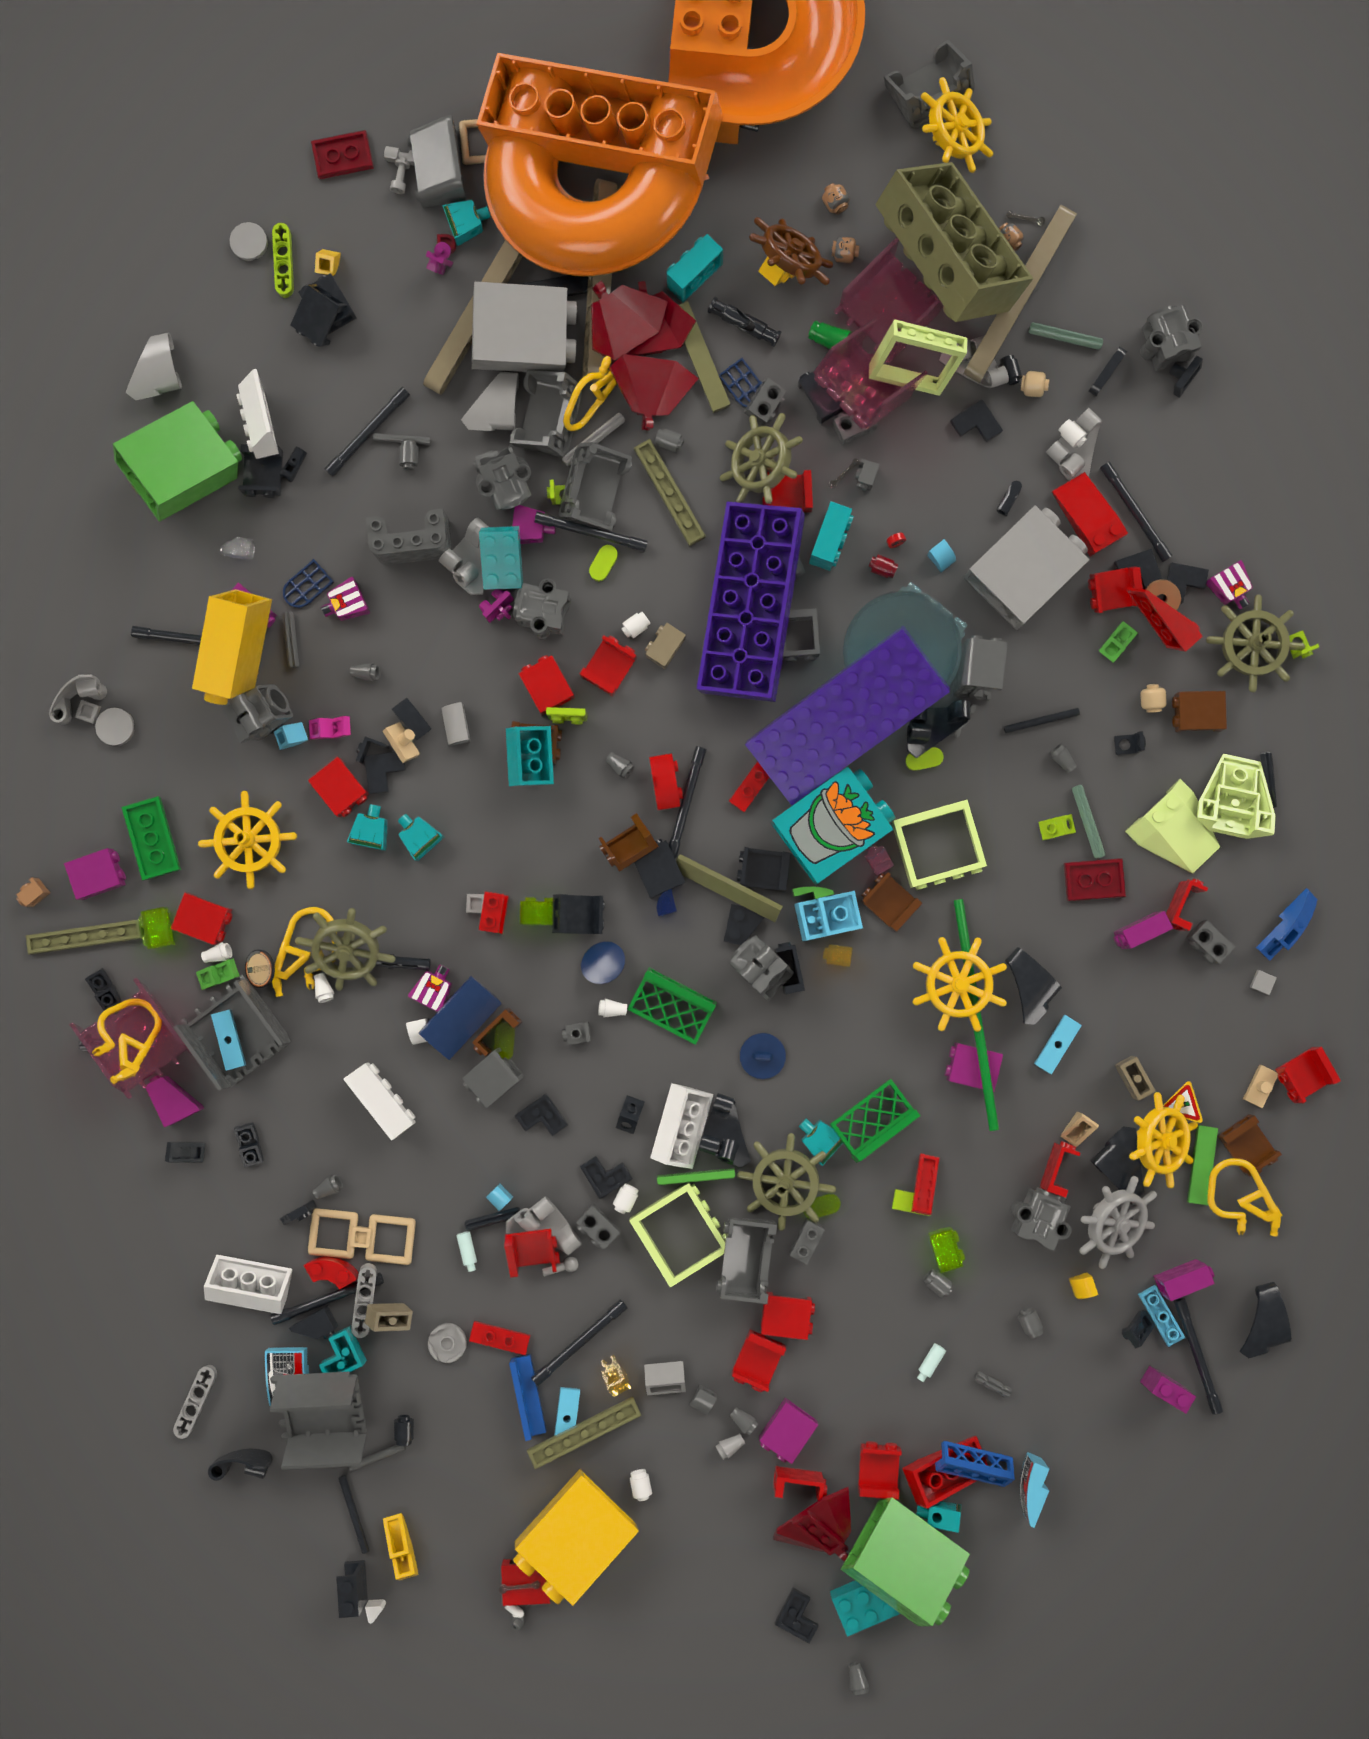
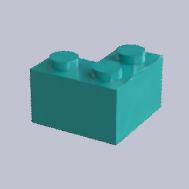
[319,1325,367,1373]

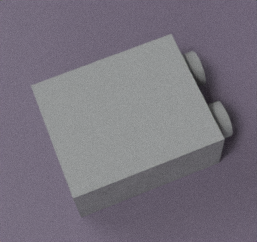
[472,282,577,372]
[963,505,1090,631]

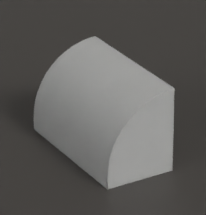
[441,702,471,746]
[644,1361,686,1396]

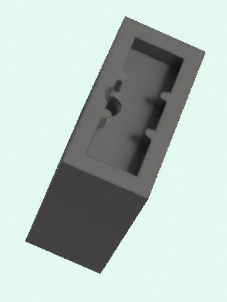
[782,608,820,662]

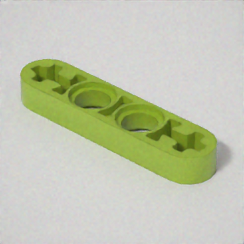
[272,223,294,298]

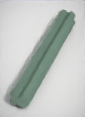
[1029,322,1103,350]
[1072,785,1105,859]

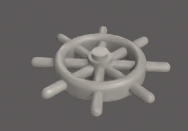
[1079,1176,1157,1269]

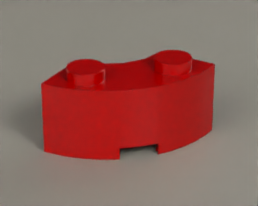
[649,753,683,810]
[304,1256,359,1290]

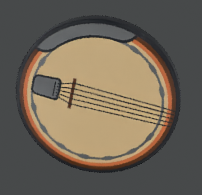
[245,949,275,988]

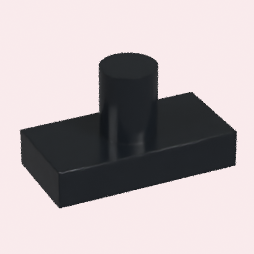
[1169,355,1203,398]
[165,1142,206,1163]
[1122,1309,1156,1349]

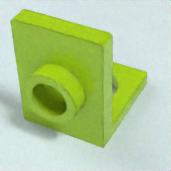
[547,480,565,505]
[1289,631,1319,659]
[1038,814,1076,840]

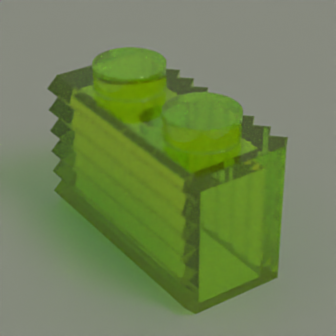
[520,897,553,925]
[139,907,175,949]
[928,1226,965,1273]

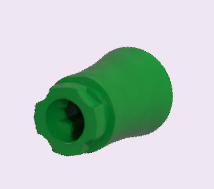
[808,320,852,356]

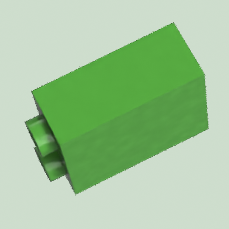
[113,401,242,522]
[840,1497,970,1626]

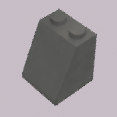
[462,1047,525,1108]

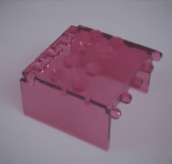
[834,237,944,364]
[814,318,928,430]
[69,978,192,1099]

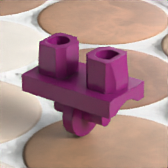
[426,242,453,275]
[479,589,514,623]

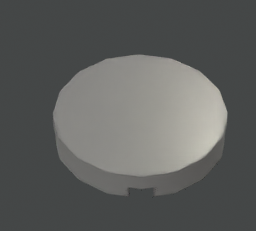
[229,222,268,261]
[95,708,135,746]
[428,1323,467,1363]

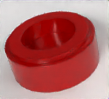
[886,532,906,548]

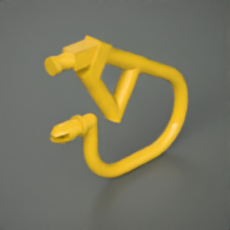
[563,356,617,431]
[272,907,337,997]
[92,999,162,1084]
[1207,1158,1282,1236]

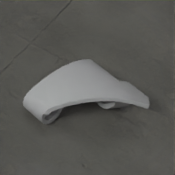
[126,332,182,400]
[939,335,1009,388]
[461,372,519,431]
[1046,408,1101,481]
[439,517,489,595]
[49,674,107,725]
[506,1196,582,1255]

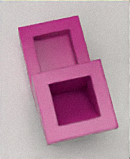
[309,716,351,740]

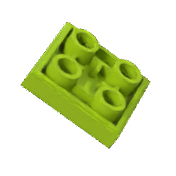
[546,707,588,725]

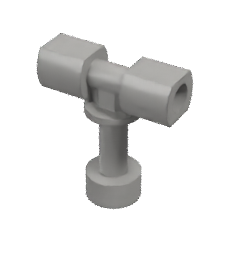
[384,146,415,194]

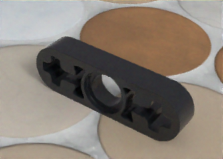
[1088,346,1128,396]

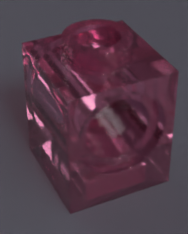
[864,845,894,876]

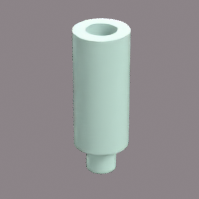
[456,1231,477,1272]
[917,1343,946,1382]

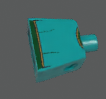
[443,200,491,246]
[347,804,388,851]
[398,814,445,861]
[798,1118,847,1166]
[916,1501,961,1533]

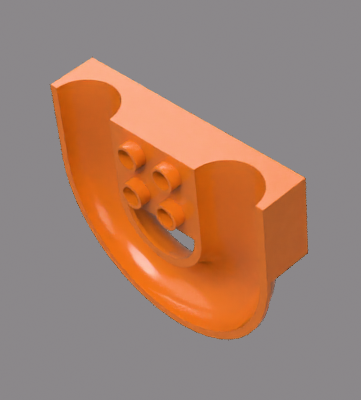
[668,0,865,144]
[476,53,723,276]

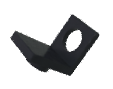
[1114,731,1146,755]
[356,736,390,764]
[616,1095,645,1134]

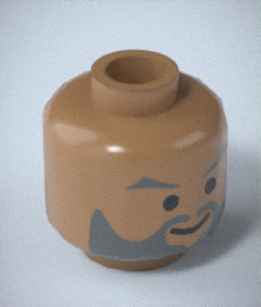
[822,183,850,214]
[999,223,1023,251]
[831,236,859,264]

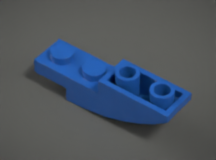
[1256,888,1318,961]

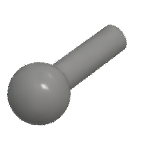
[542,1257,579,1277]

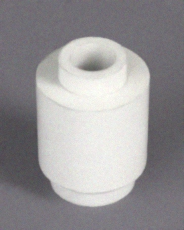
[1058,419,1087,448]
[621,612,651,639]
[613,1183,639,1214]
[630,1469,652,1501]

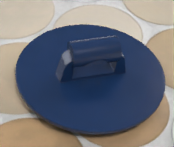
[581,942,625,984]
[740,1033,786,1079]

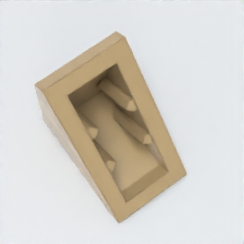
[1061,1112,1099,1147]

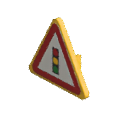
[1163,1081,1203,1123]

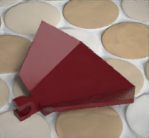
[591,280,668,361]
[626,281,696,356]
[609,354,699,431]
[773,1487,851,1561]

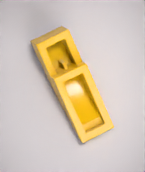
[383,1513,419,1580]

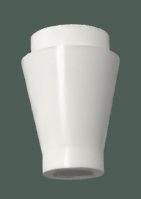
[201,942,232,963]
[314,973,334,1003]
[598,999,627,1018]

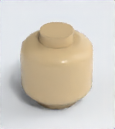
[1021,371,1049,397]
[1140,684,1166,712]

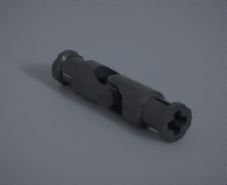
[708,297,782,347]

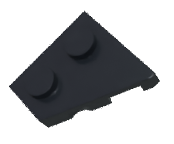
[724,904,765,945]
[280,1200,317,1225]

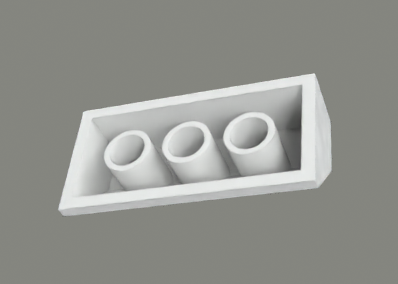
[236,369,279,459]
[344,1062,416,1141]
[650,1083,713,1169]
[204,1255,292,1314]

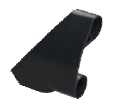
[907,700,970,758]
[1005,947,1062,1025]
[698,1093,751,1168]
[1090,1126,1145,1205]
[1240,1282,1292,1359]
[208,1448,273,1481]

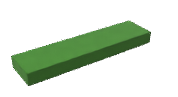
[1187,1125,1218,1205]
[657,1168,735,1185]

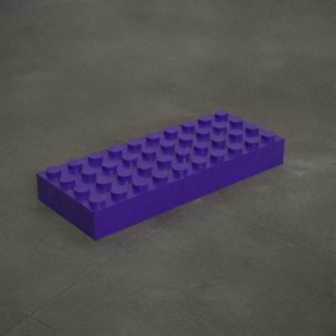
[697,502,805,702]
[745,625,950,805]

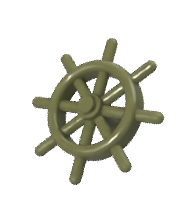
[720,413,803,504]
[1206,594,1305,693]
[295,908,395,991]
[737,1133,836,1231]

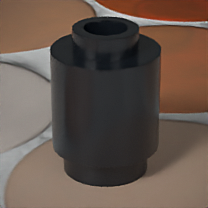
[999,355,1022,386]
[394,1415,414,1446]

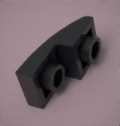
[391,698,431,741]
[85,968,122,1011]
[234,1122,264,1168]

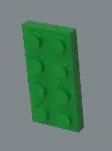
[121,796,181,881]

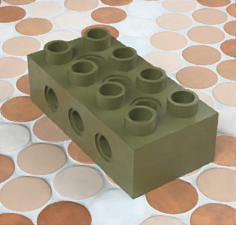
[875,162,1034,322]

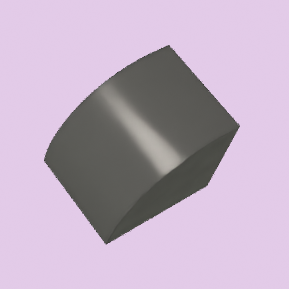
[689,1385,717,1415]

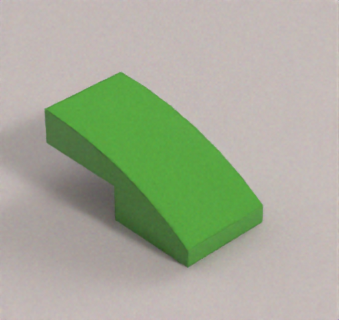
[1099,621,1138,663]
[792,887,834,899]
[196,958,239,990]

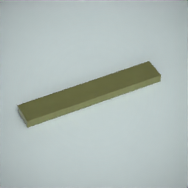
[679,301,730,413]
[634,439,706,547]
[676,854,783,922]
[26,919,144,954]
[527,1396,642,1469]

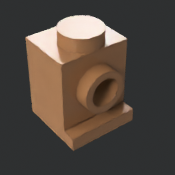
[16,877,50,907]

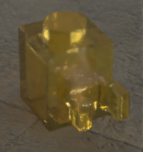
[823,944,853,967]
[601,1355,631,1396]

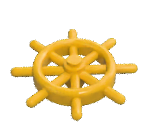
[921,77,993,173]
[198,791,297,889]
[912,937,1007,1032]
[1129,1092,1198,1188]

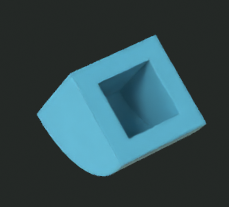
[927,539,956,572]
[274,722,308,749]
[486,1184,513,1211]

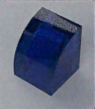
[657,889,677,917]

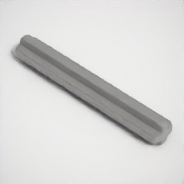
[562,413,625,466]

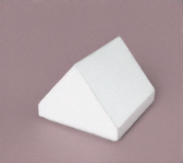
[365,1599,386,1624]

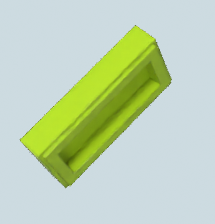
[892,1189,929,1216]

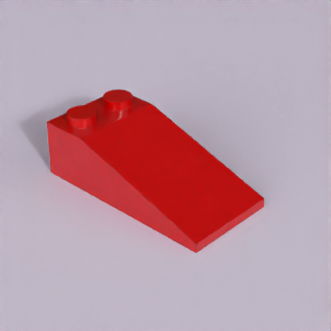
[1052,472,1128,557]
[1126,587,1203,652]
[902,1436,988,1509]

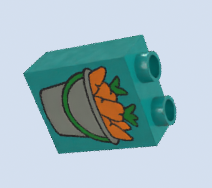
[771,767,896,885]

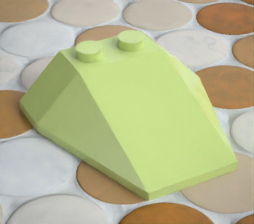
[1197,754,1275,839]
[1125,779,1220,873]

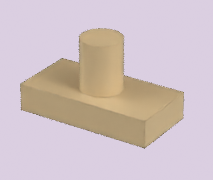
[383,722,420,763]
[1243,1065,1278,1108]

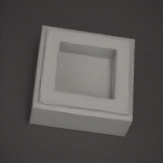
[75,700,101,724]
[466,894,484,913]
[1250,970,1277,995]

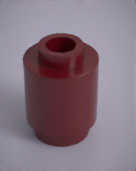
[868,554,898,578]

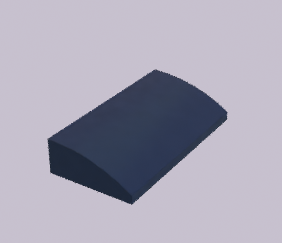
[419,976,502,1060]

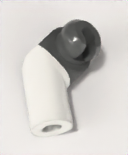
[504,1605,525,1631]

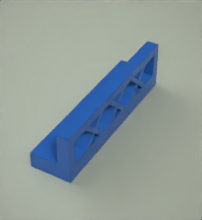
[509,1354,547,1441]
[935,1441,1015,1487]

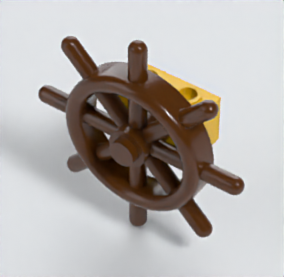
[749,217,833,286]

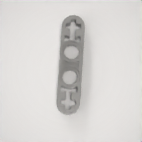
[351,1263,377,1338]
[173,1365,217,1439]

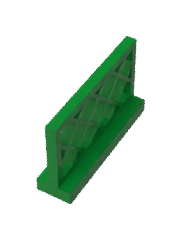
[627,967,717,1045]
[830,1079,920,1163]

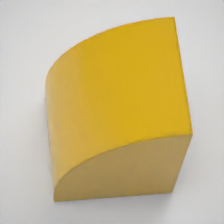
[315,249,341,276]
[1069,1272,1098,1299]

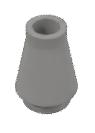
[715,1433,745,1460]

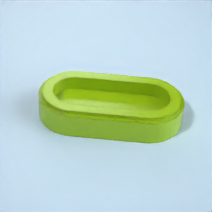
[589,545,618,581]
[905,747,944,771]

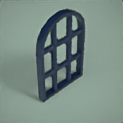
[719,358,762,408]
[283,559,334,608]

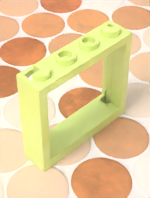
[869,319,967,396]
[891,800,987,890]
[629,1182,726,1287]

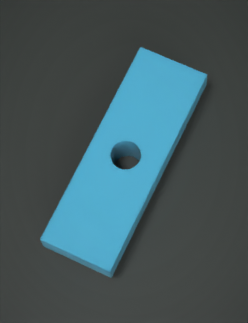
[211,1009,246,1071]
[1034,1015,1082,1074]
[1138,1285,1185,1347]
[554,1387,580,1436]

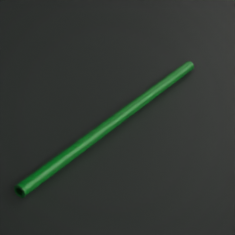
[954,899,999,1131]

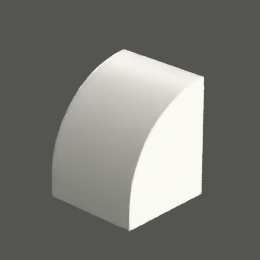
[406,1018,428,1045]

